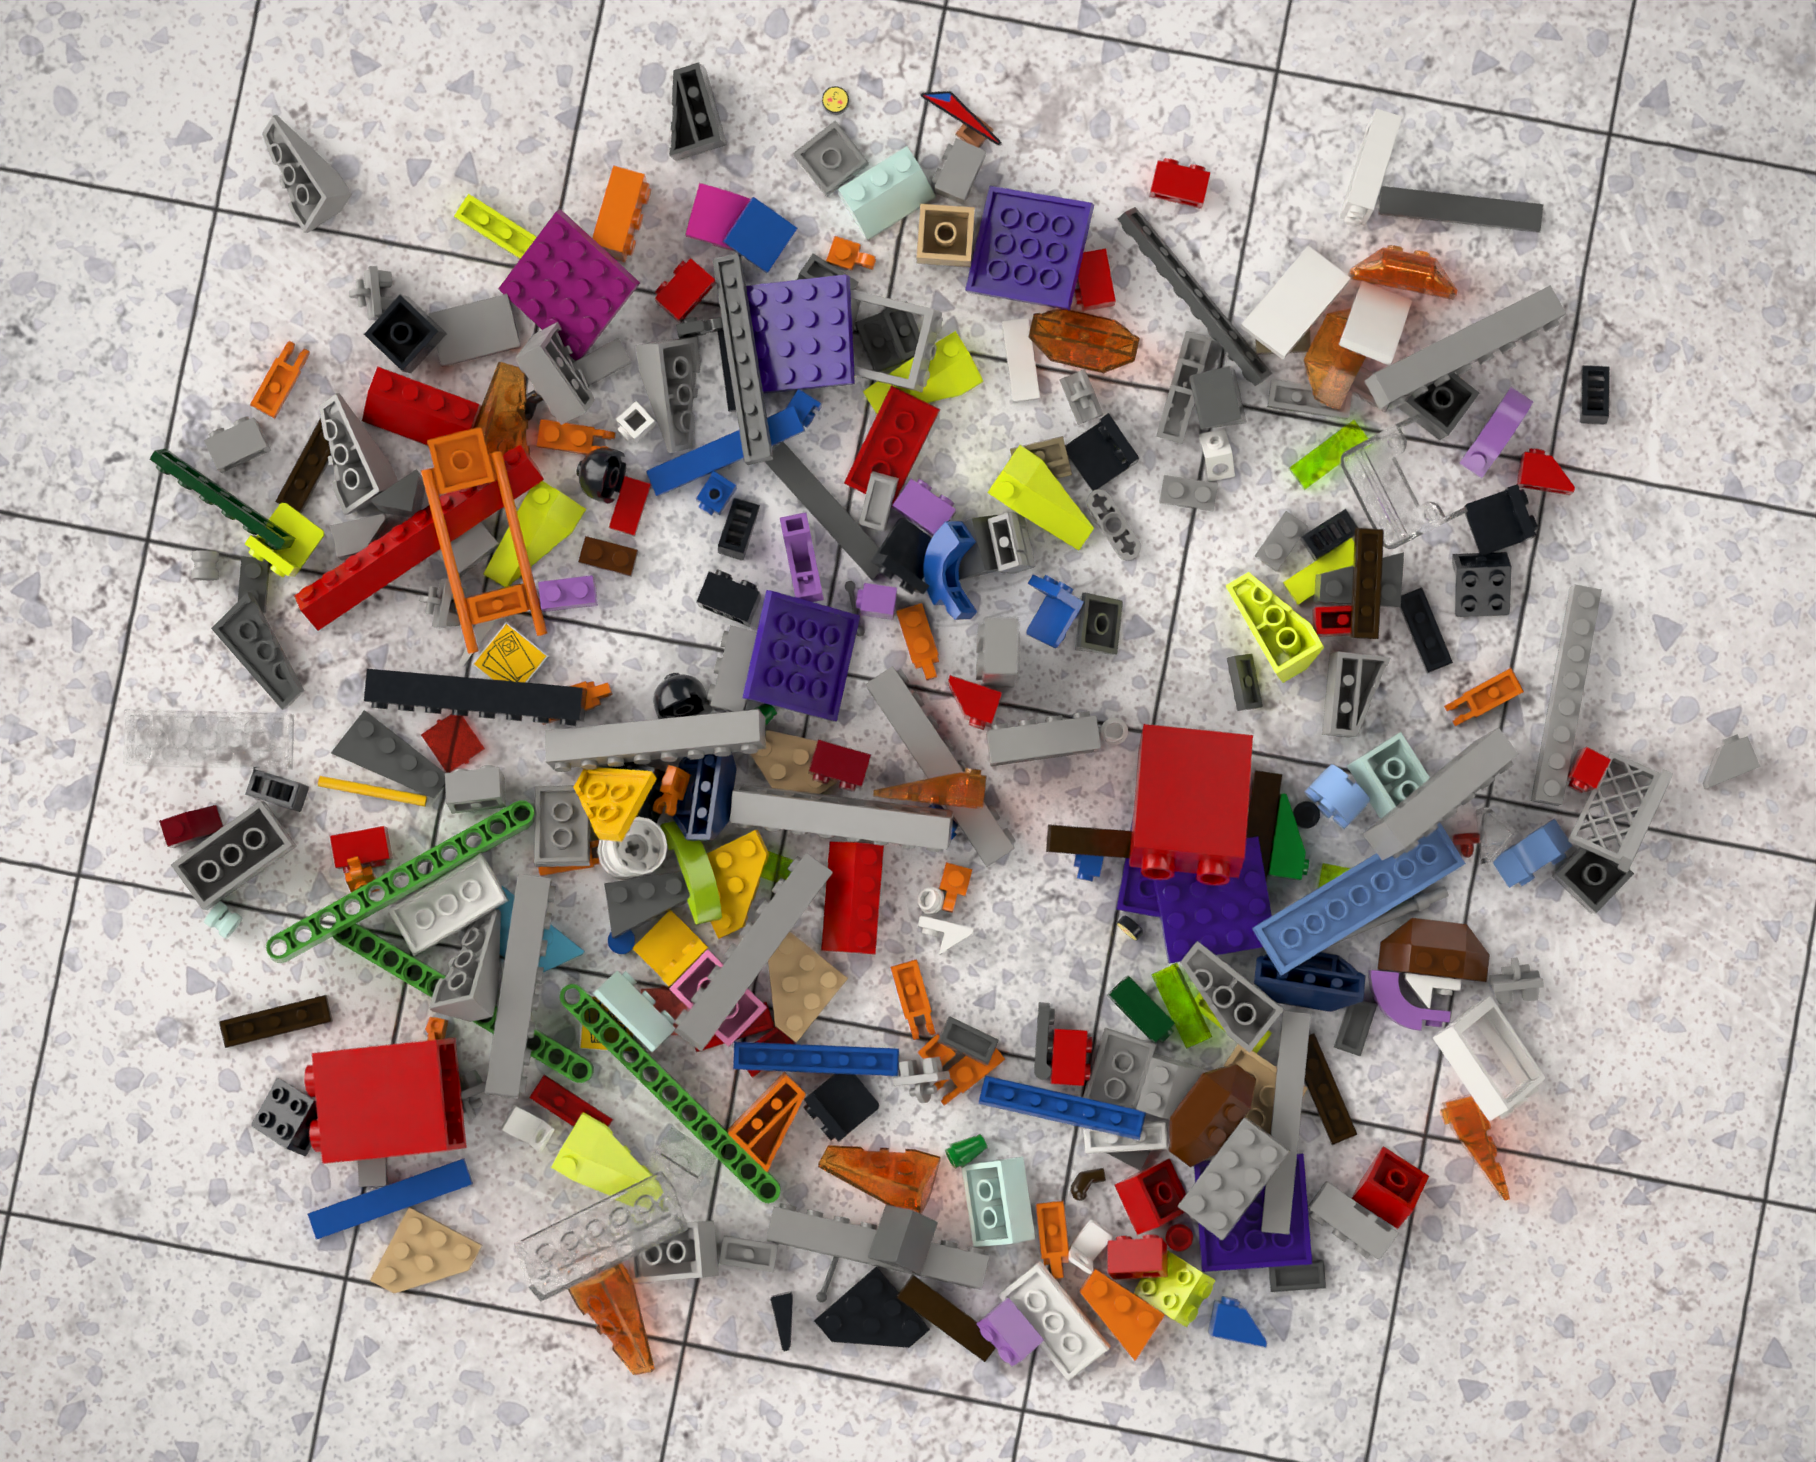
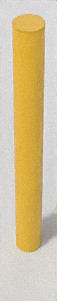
[318,776,427,807]

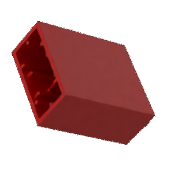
[1129,724,1253,885]
[304,1038,467,1164]

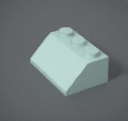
[838,146,936,241]
[1347,732,1430,819]
[593,971,676,1052]
[962,1157,1035,1247]

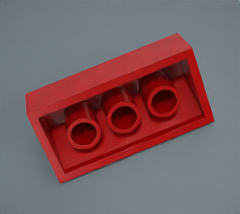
[362,366,483,446]
[821,841,884,955]

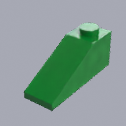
[1267,793,1309,881]

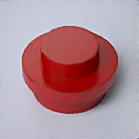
[1165,1224,1193,1252]

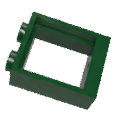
[1107,976,1175,1043]

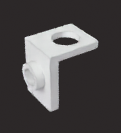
[1199,429,1235,482]
[501,1105,555,1153]
[1069,1220,1113,1275]

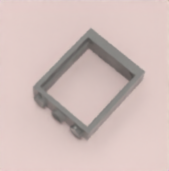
[851,290,943,392]

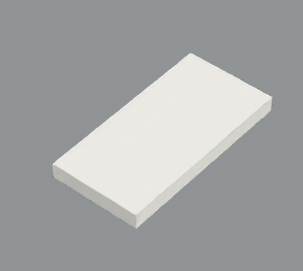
[1241,245,1351,360]
[1339,281,1412,365]
[388,853,509,956]
[998,1261,1111,1381]

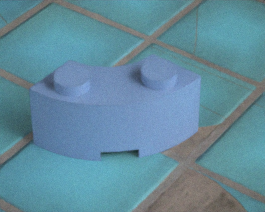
[1491,818,1573,888]

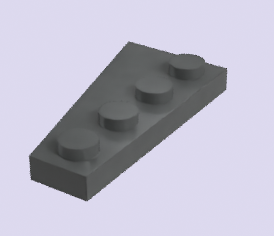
[211,592,304,710]
[331,710,445,799]

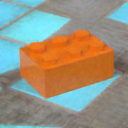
[592,165,651,262]

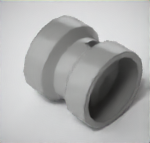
[191,551,219,581]

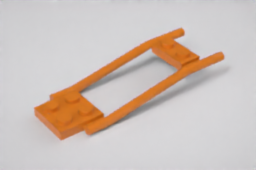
[421,427,547,654]

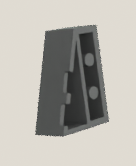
[669,62,727,161]
[1314,552,1404,608]
[604,871,690,939]

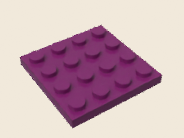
[498,209,640,361]

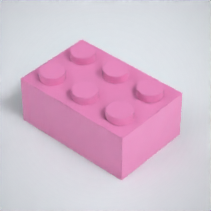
[669,950,767,1047]

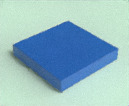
[722,197,798,273]

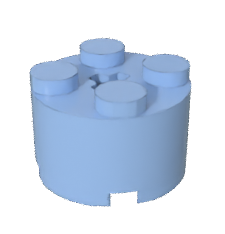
[1304,764,1370,829]

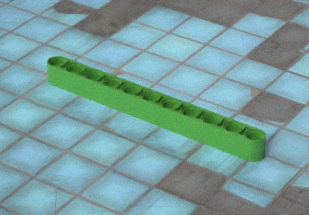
[266,800,535,963]
[332,921,594,1083]
[560,984,781,1203]

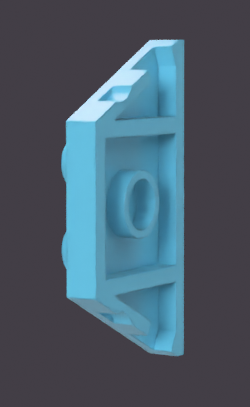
[495,886,585,972]

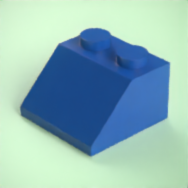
[1208,1296,1267,1348]

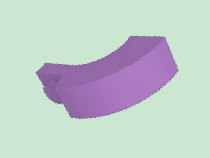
[1460,387,1533,478]
[780,512,824,602]
[1368,970,1451,1031]

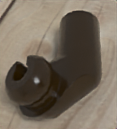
[1070,1168,1106,1201]

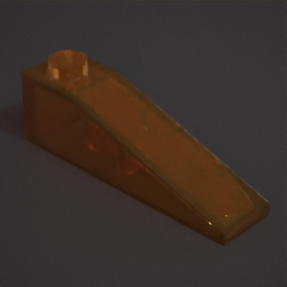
[473,362,530,456]
[873,768,987,810]
[1440,1094,1510,1201]
[818,1145,941,1214]
[565,1260,655,1375]

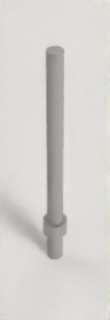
[1331,886,1449,946]

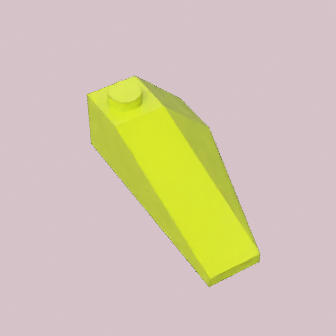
[863,331,984,414]
[987,445,1094,551]
[483,481,586,587]
[1226,572,1324,683]
[551,1112,666,1213]

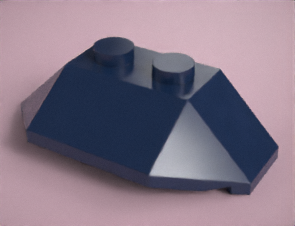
[672,752,737,841]
[1254,952,1366,1012]

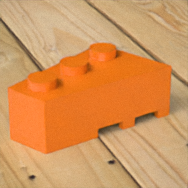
[727,1072,806,1172]
[1079,1268,1165,1361]

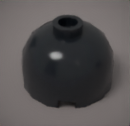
[576,448,626,504]
[653,673,710,719]

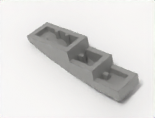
[1156,331,1212,444]

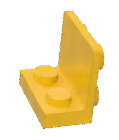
[633,911,709,987]

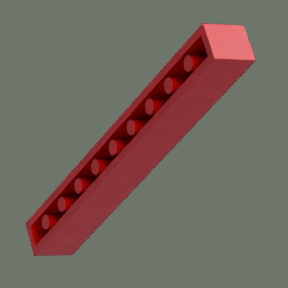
[294,444,544,631]

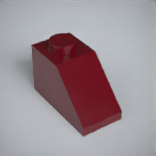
[159,805,224,848]

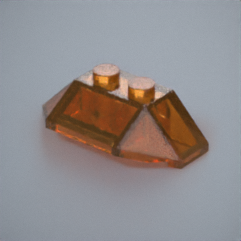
[1348,245,1457,300]
[1028,309,1140,373]
[1303,309,1367,411]

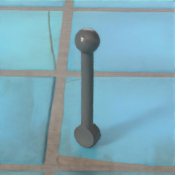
[845,581,865,636]
[816,1256,839,1303]

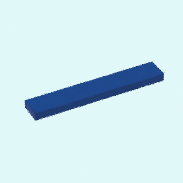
[646,406,806,496]
[733,1042,899,1076]
[979,1076,1146,1140]
[308,1158,473,1240]

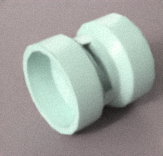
[204,901,243,939]

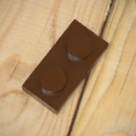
[578,536,638,577]

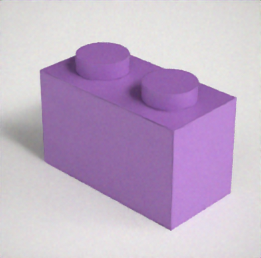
[893,479,956,536]
[538,575,598,612]
[856,583,897,620]
[977,1298,1044,1366]

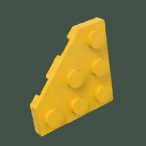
[573,767,657,842]
[707,829,769,939]

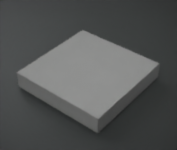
[793,121,869,197]

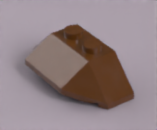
[1377,918,1490,982]
[1169,1063,1256,1168]

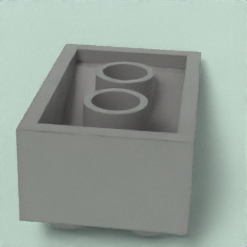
[1136,1053,1211,1120]
[626,1220,719,1284]

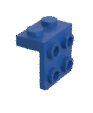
[1026,575,1084,648]

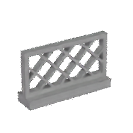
[1568,751,1673,873]

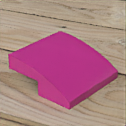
[685,183,750,251]

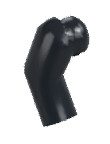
[516,390,543,422]

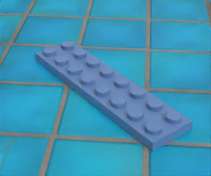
[1252,823,1466,975]

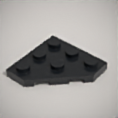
[814,1266,930,1348]

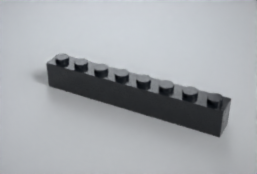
[364,669,587,726]

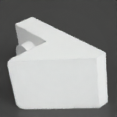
[918,915,974,954]
[1403,973,1461,1009]

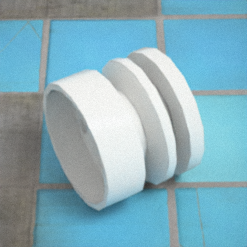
[597,817,667,880]

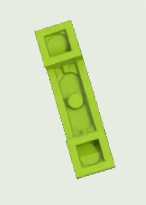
[660,821,722,925]

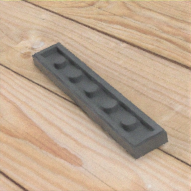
[1378,186,1543,232]
[764,442,880,580]

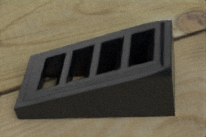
[1580,365,1610,424]
[718,498,760,560]
[1300,509,1358,561]
[245,769,309,812]
[770,1291,793,1351]

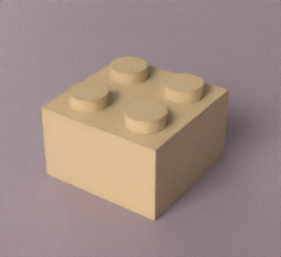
[916,204,975,267]

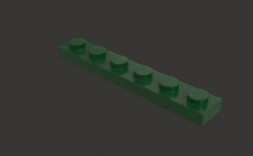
[149,449,296,550]

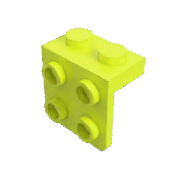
[245,503,325,578]
[1134,1250,1216,1327]

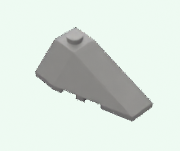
[262,115,352,233]
[636,337,701,452]
[319,393,398,515]
[429,909,501,1022]
[1180,941,1284,1053]

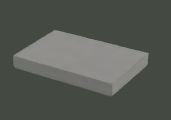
[428,294,521,367]
[534,785,590,867]
[1083,1028,1158,1109]

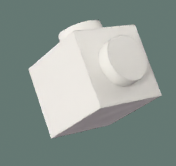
[616,401,656,443]

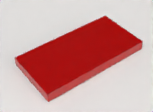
[844,385,941,507]

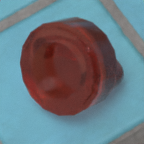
[1452,832,1481,858]

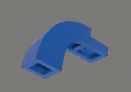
[924,521,977,620]

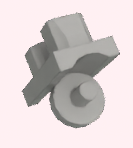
[349,266,394,320]
[1059,369,1103,425]
[419,578,467,628]
[1489,957,1543,1004]
[893,1057,950,1103]
[461,1070,486,1119]

